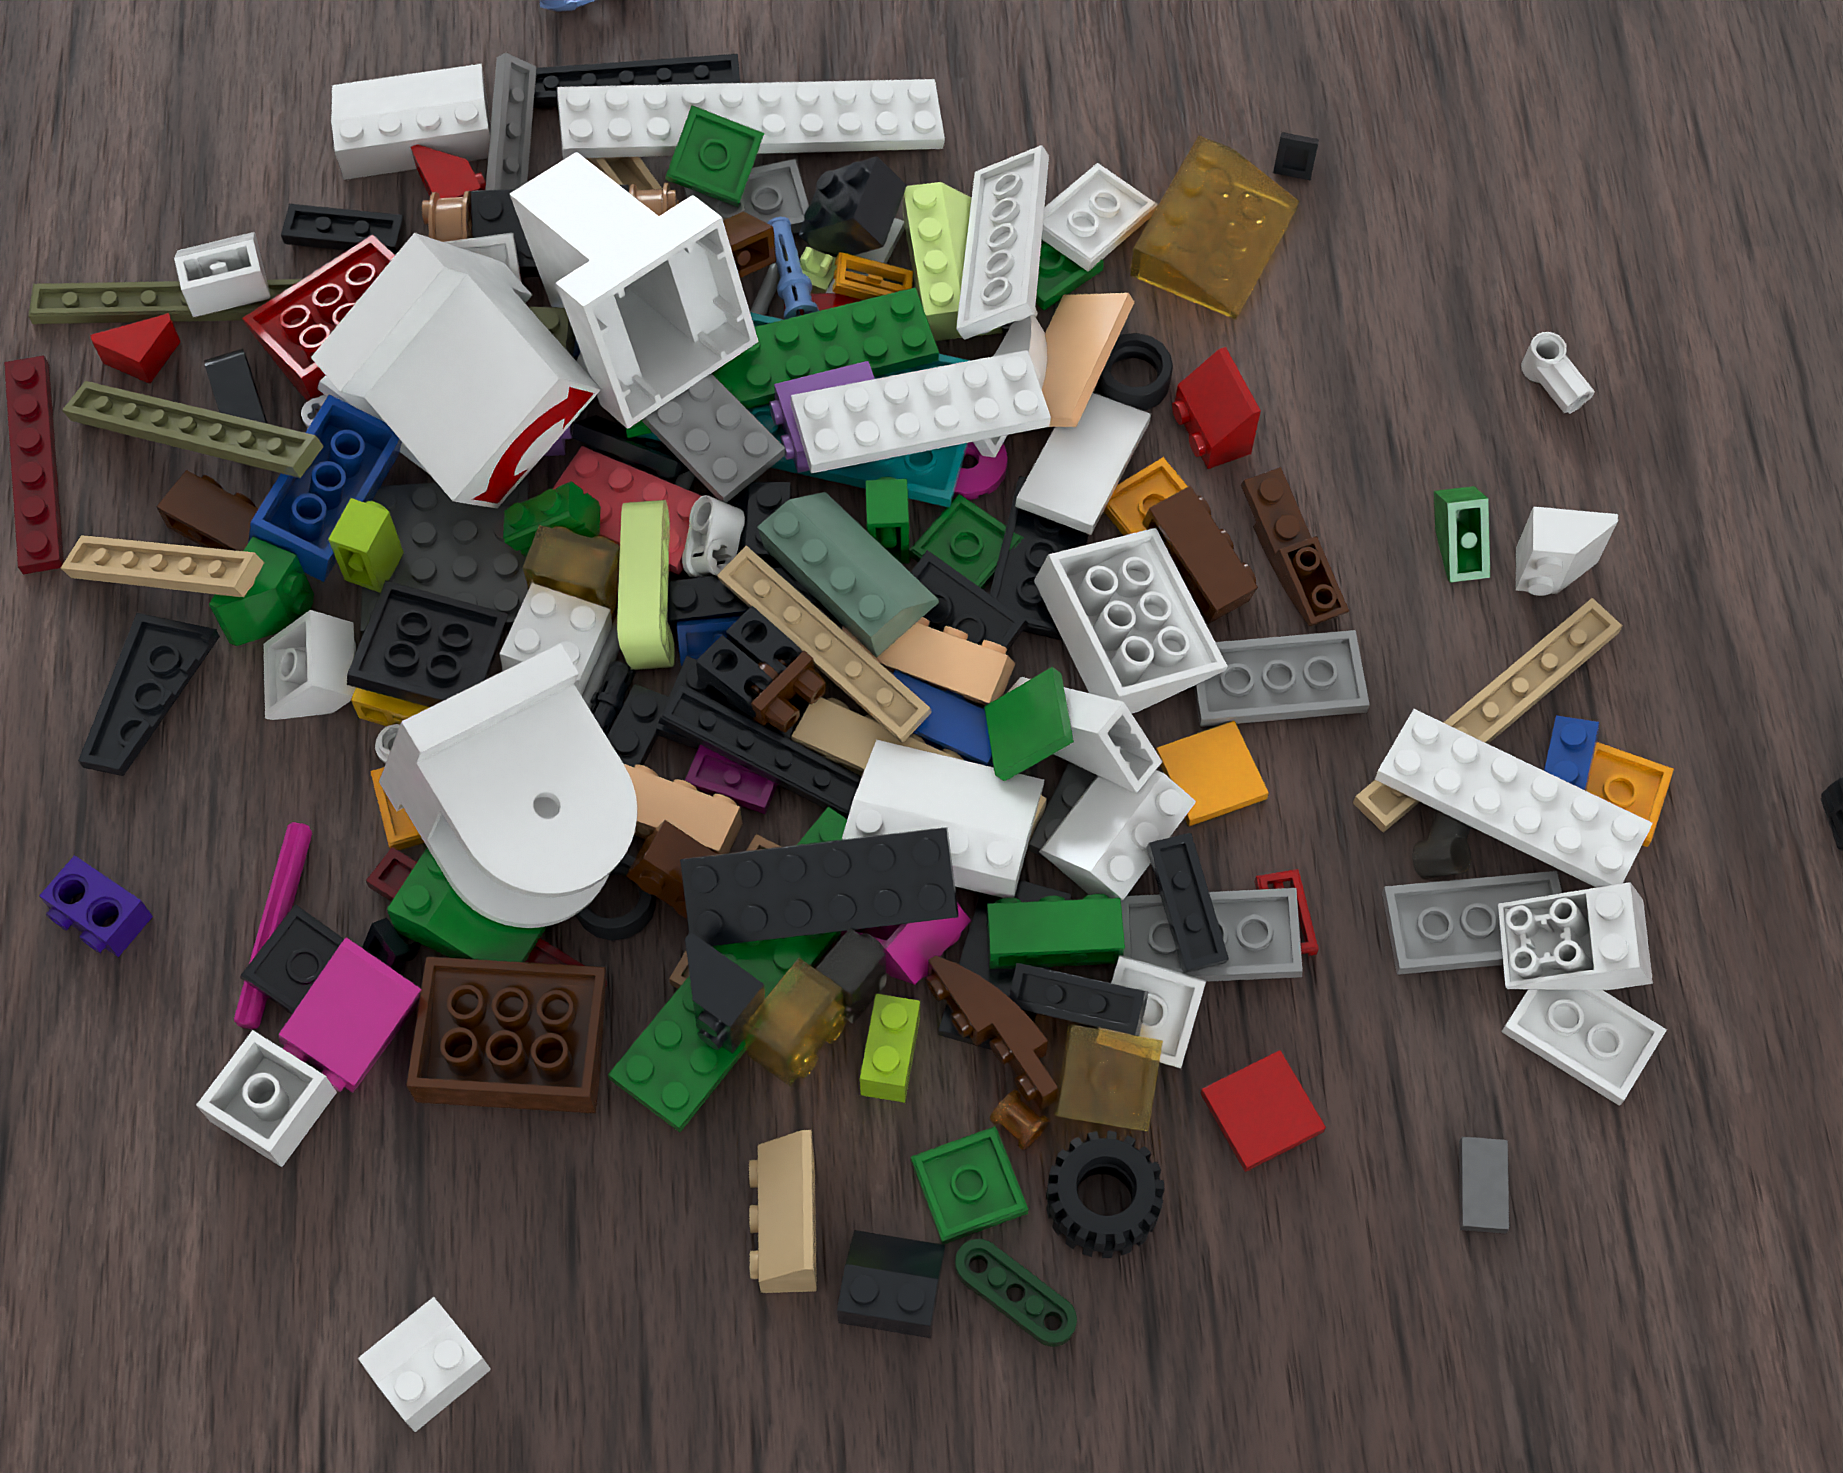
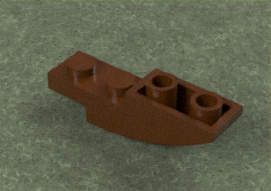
[1241,467,1349,626]
[925,955,1058,1110]

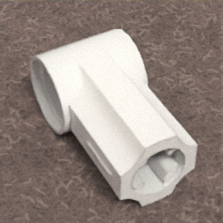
[1521,332,1595,414]

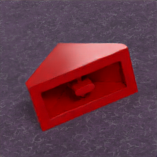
[90,313,181,384]

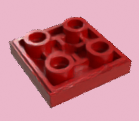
[1200,1050,1326,1172]

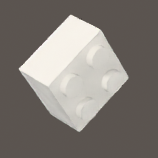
[500,583,612,696]
[196,1030,337,1167]

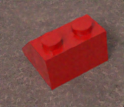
[1172,347,1261,469]

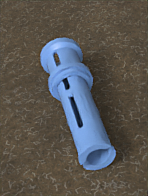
[767,217,819,319]

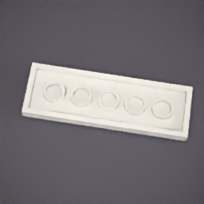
[956,145,1049,340]
[790,350,1051,474]
[1375,709,1653,888]

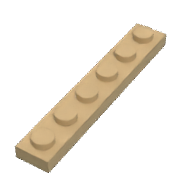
[61,535,264,597]
[717,546,932,743]

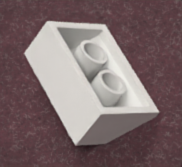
[1039,770,1196,901]

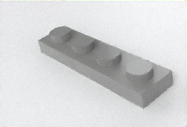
[485,53,536,190]

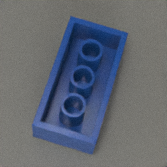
[248,394,402,582]

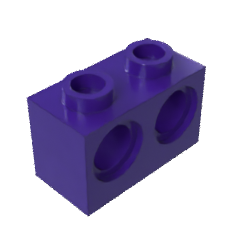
[39,855,153,957]

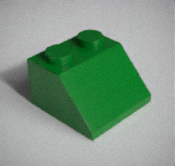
[209,537,314,646]

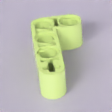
[617,500,675,670]

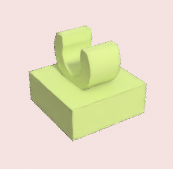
[794,247,837,294]

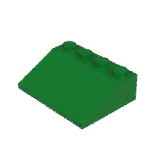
[387,847,547,962]

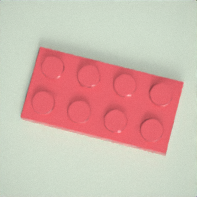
[552,446,701,575]

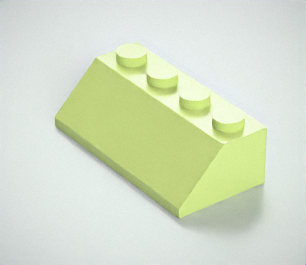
[903,182,1002,341]

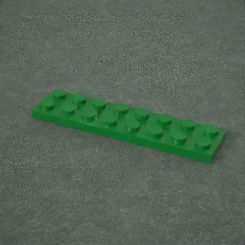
[624,287,939,439]
[608,806,847,1133]

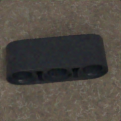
[204,349,268,424]

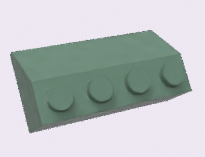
[757,492,939,658]

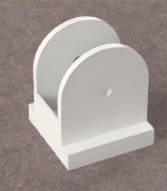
[379,643,637,928]

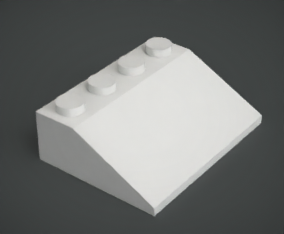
[331,64,491,180]
[1034,528,1228,714]
[842,740,1044,898]

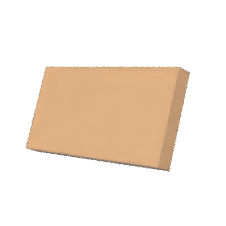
[1042,293,1134,427]

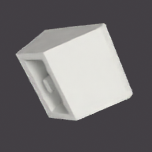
[174,232,271,317]

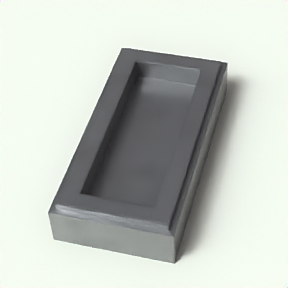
[1459,1136,1509,1234]

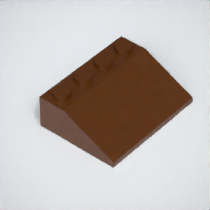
[407,957,606,1113]

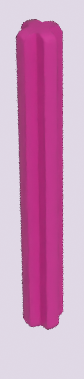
[234,822,312,1029]

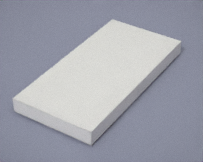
[1015,393,1151,535]

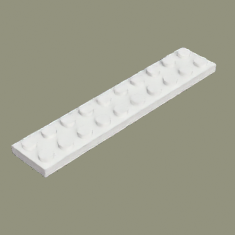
[557,79,945,159]

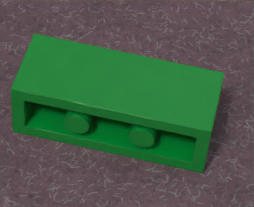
[986,894,1125,969]

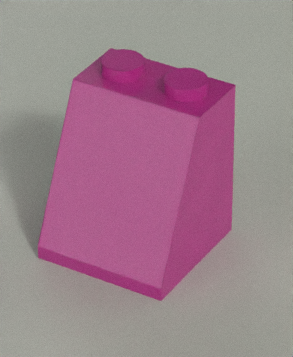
[279,937,421,1093]

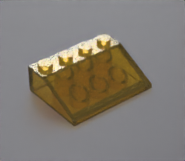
[1130,135,1300,320]

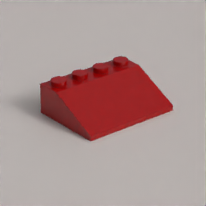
[242,235,395,411]

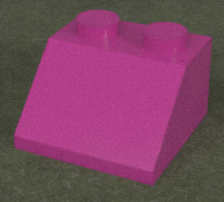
[840,903,971,985]

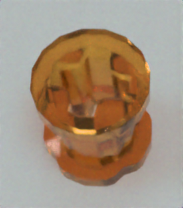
[989,1090,1050,1150]

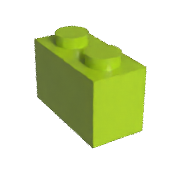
[328,498,404,593]
[860,994,920,1103]

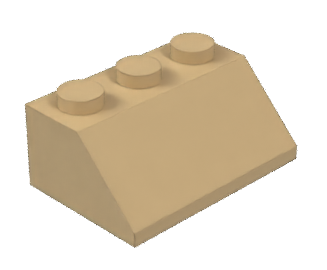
[749,1130,817,1293]

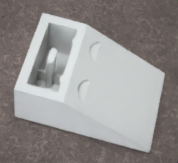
[1498,882,1653,990]

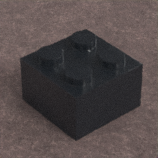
[799,156,907,258]

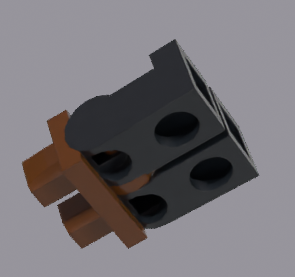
[696,606,826,733]

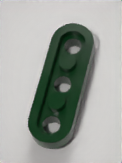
[955,1239,1077,1347]

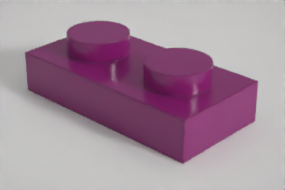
[685,745,778,814]

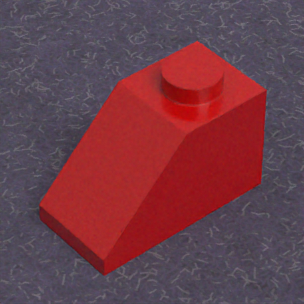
[410,144,486,198]

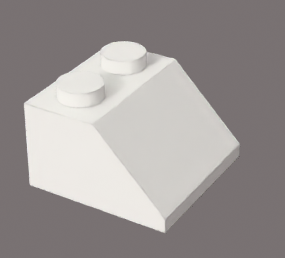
[1516,507,1618,596]
[264,610,356,720]
[358,1297,491,1432]

